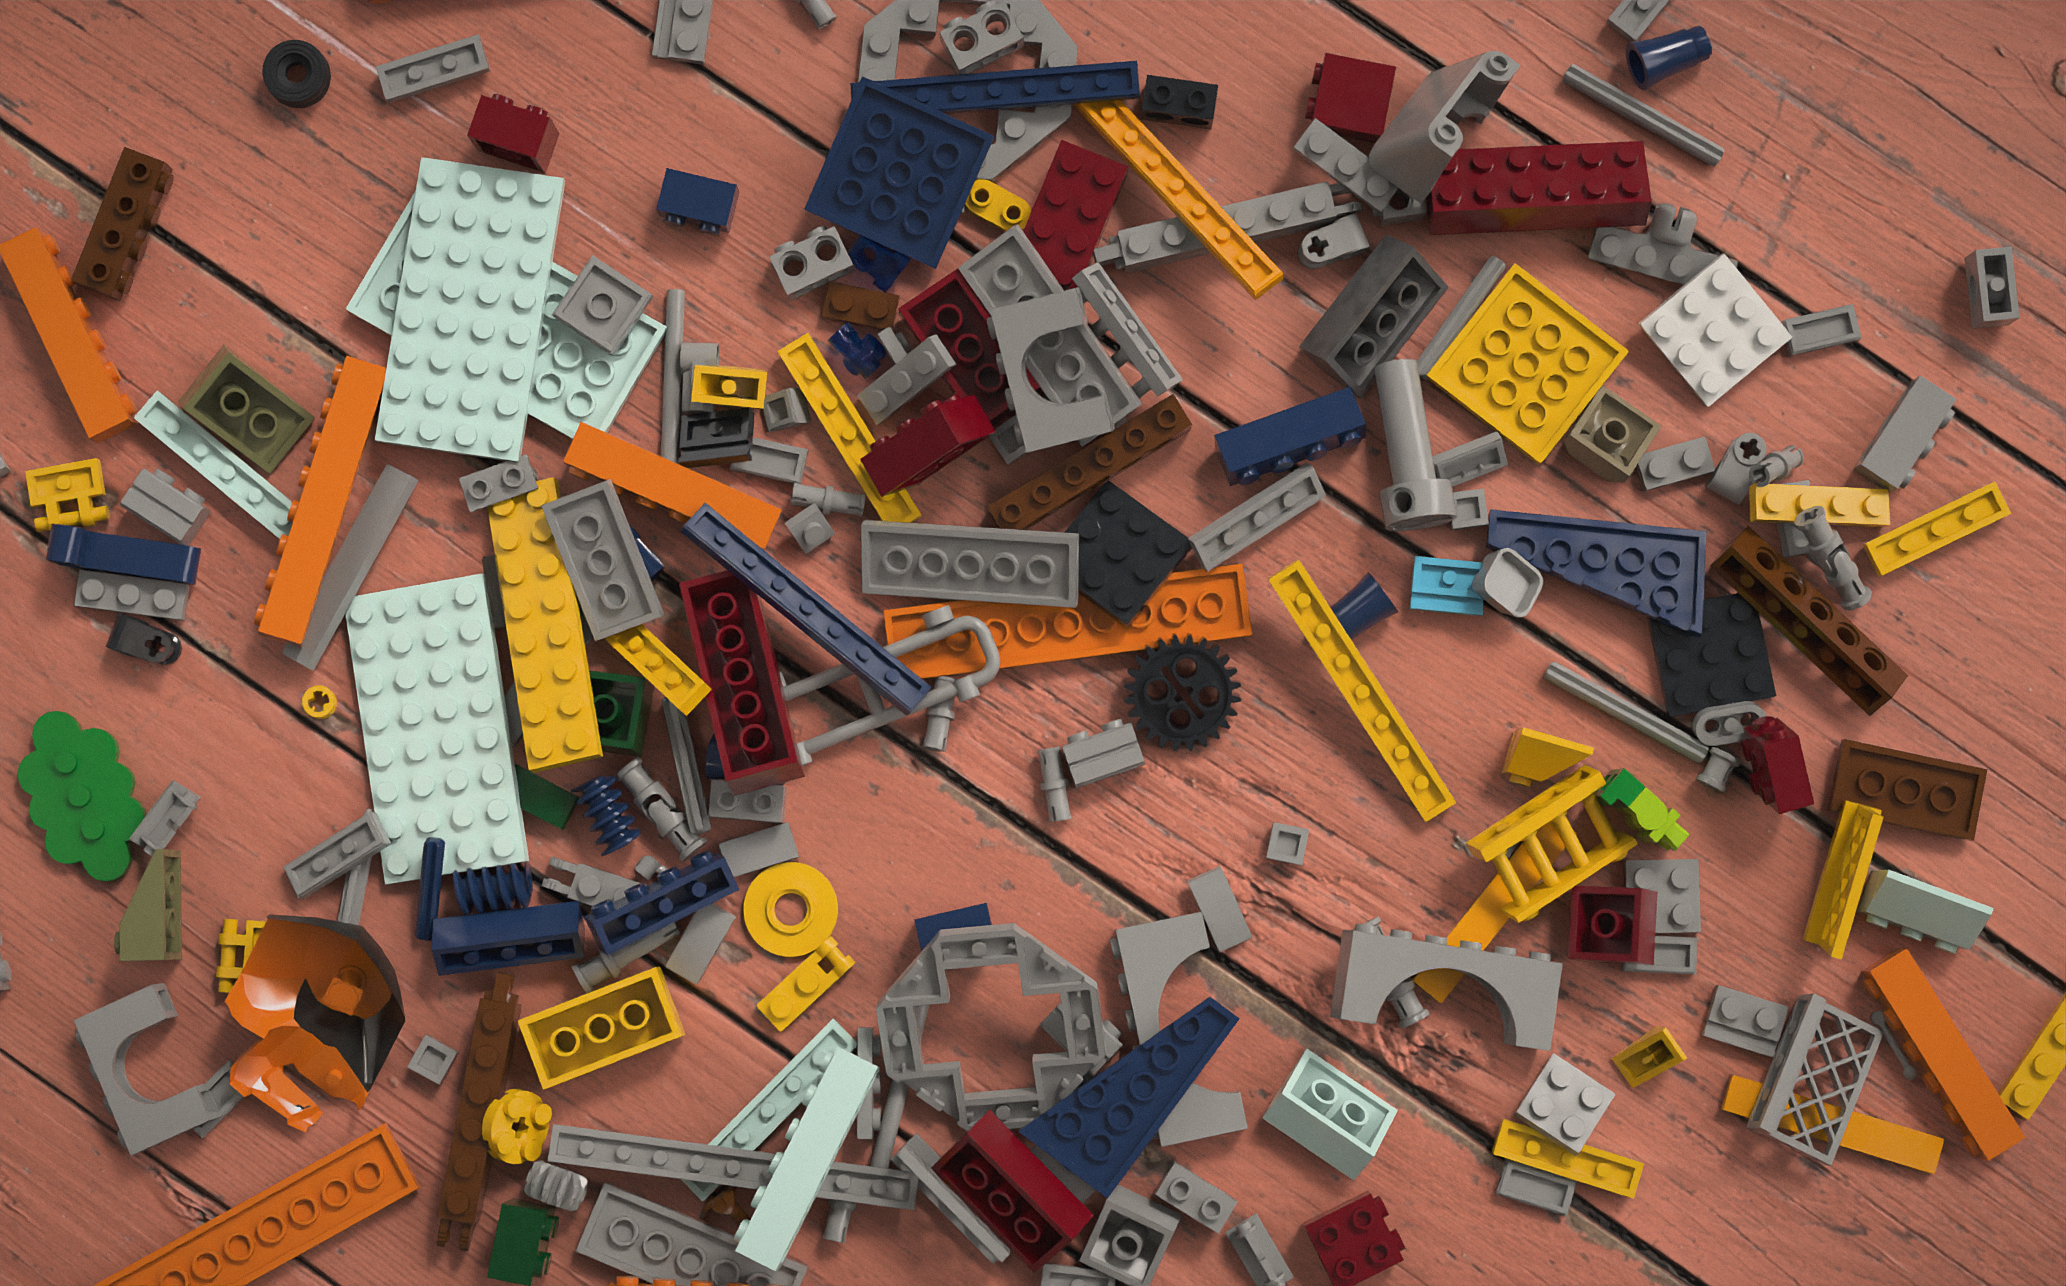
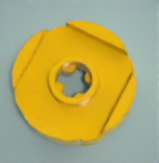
[482,1089,552,1164]

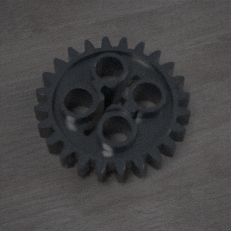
[1123,633,1241,751]

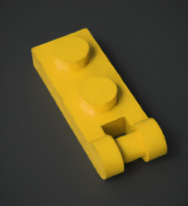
[756,936,856,1033]

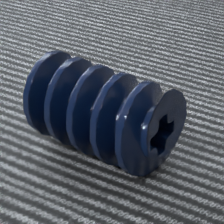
[570,775,641,856]
[453,861,533,915]

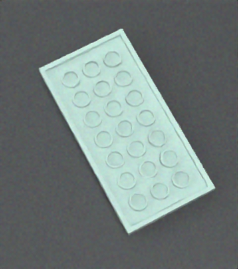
[375,157,565,462]
[346,191,667,440]
[345,574,529,884]

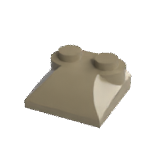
[1564,385,1661,482]

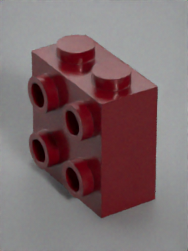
[1305,53,1396,143]
[1741,716,1814,814]
[1302,1191,1406,1286]

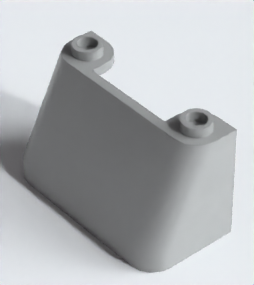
[1369,51,1521,204]

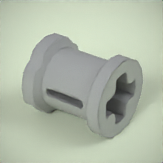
[1695,747,1741,794]

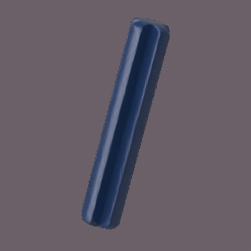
[415,837,445,941]

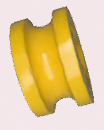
[302,685,337,719]

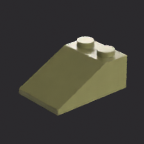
[179,345,315,473]
[114,849,182,961]

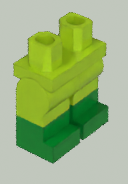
[1595,768,1690,851]

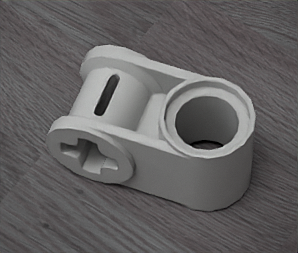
[1297,214,1370,269]
[1706,433,1767,505]

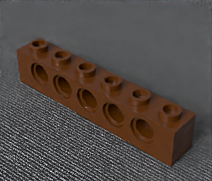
[987,394,1192,530]
[1710,526,1908,716]

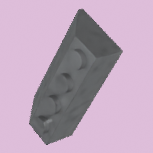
[1299,234,1448,399]

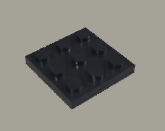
[1064,480,1192,629]
[1646,593,1776,718]

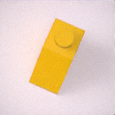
[691,365,767,409]

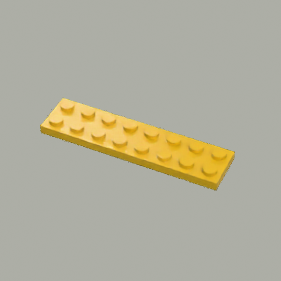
[487,477,603,773]

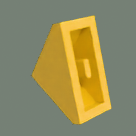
[1611,1026,1687,1088]

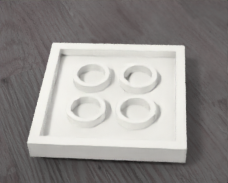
[1638,254,1792,407]

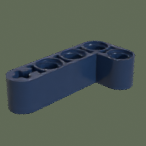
[46,524,201,585]

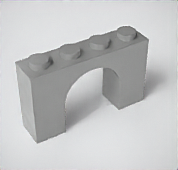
[987,287,1115,453]
[74,983,219,1156]

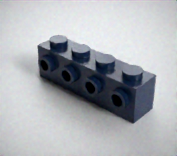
[1214,387,1366,486]
[584,851,739,955]
[431,901,585,976]

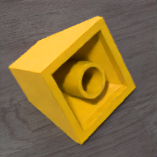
[1502,727,1594,787]

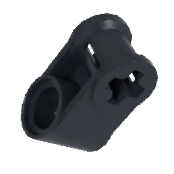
[105,613,182,665]

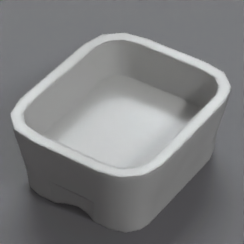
[1472,548,1543,618]

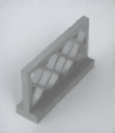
[1746,993,1884,1166]
[890,1133,1010,1264]

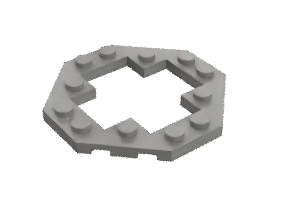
[858,0,1078,182]
[876,923,1106,1131]

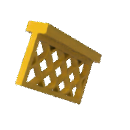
[1803,799,1884,959]

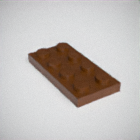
[1827,739,1988,841]

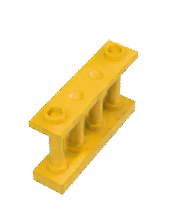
[1466,765,1638,923]

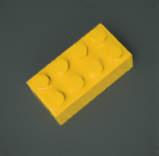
[518,967,686,1090]

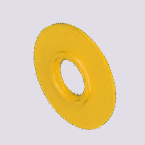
[743,862,838,957]

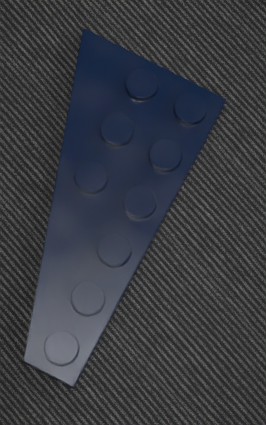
[1486,509,1707,638]
[1018,996,1240,1198]

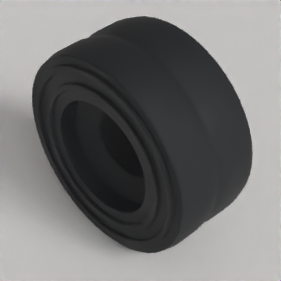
[262,40,331,108]

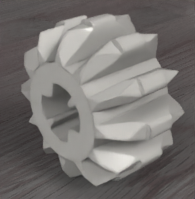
[524,1160,588,1211]

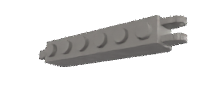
[1093,181,1363,272]

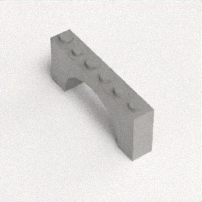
[1110,912,1248,1147]
[1330,924,1563,1051]

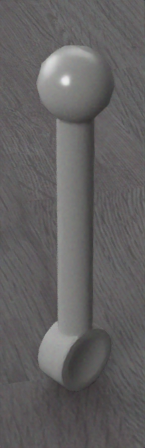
[1870,1011,1918,1080]

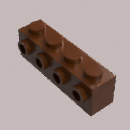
[71,147,174,301]

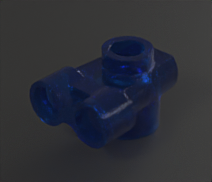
[848,235,911,292]
[827,322,886,379]

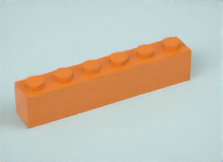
[0,227,137,443]
[563,422,782,550]
[1862,948,2026,1161]

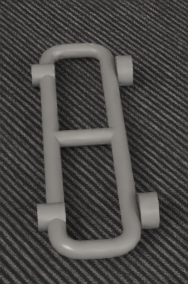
[780,605,1000,766]

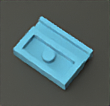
[1409,556,1484,616]

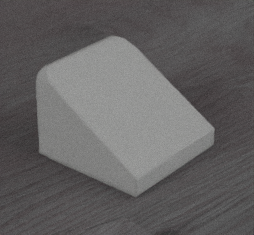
[763,388,811,432]

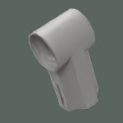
[680,342,719,414]

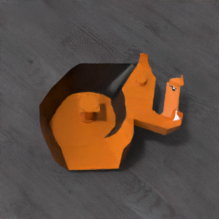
[224,914,406,1133]

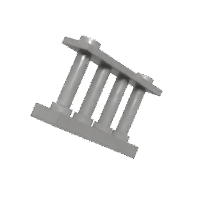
[1072,262,1183,434]

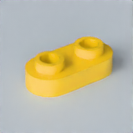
[965,179,1031,232]

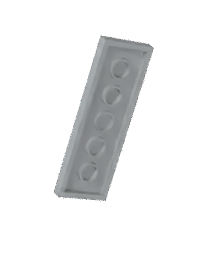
[958,225,1143,447]
[861,520,1079,608]
[576,1182,808,1286]

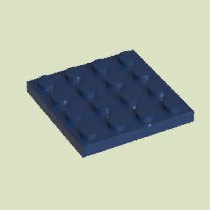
[804,76,995,269]

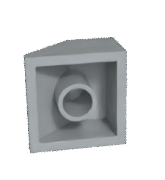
[1080,1185,1182,1286]

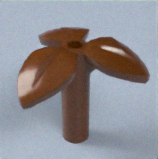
[700,1185,751,1227]

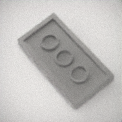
[541,479,664,641]

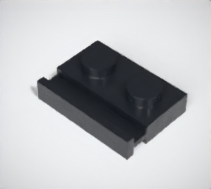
[679,408,754,468]

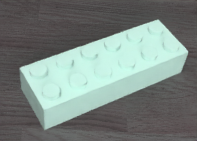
[733,1047,880,1271]

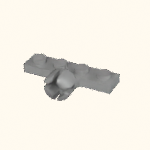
[1587,203,1738,285]

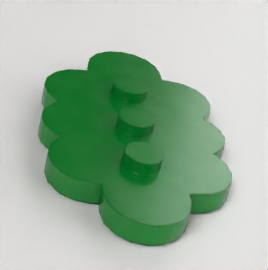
[17,711,147,882]

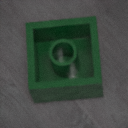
[589,670,654,757]
[487,1198,559,1286]

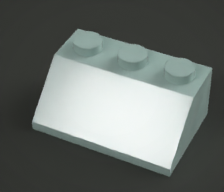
[1857,870,1994,954]
[1262,1049,1398,1181]

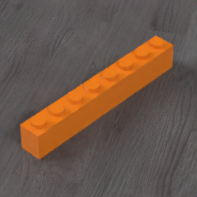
[254,355,386,648]

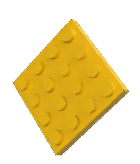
[1426,263,1629,465]

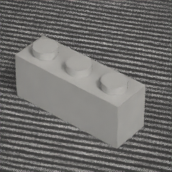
[1853,375,1957,493]

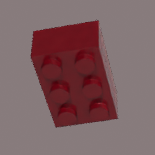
[860,394,996,497]

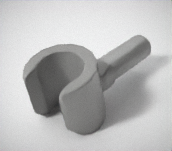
[635,855,668,880]

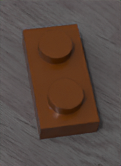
[822,281,900,331]

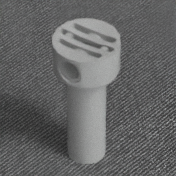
[1374,359,1457,531]

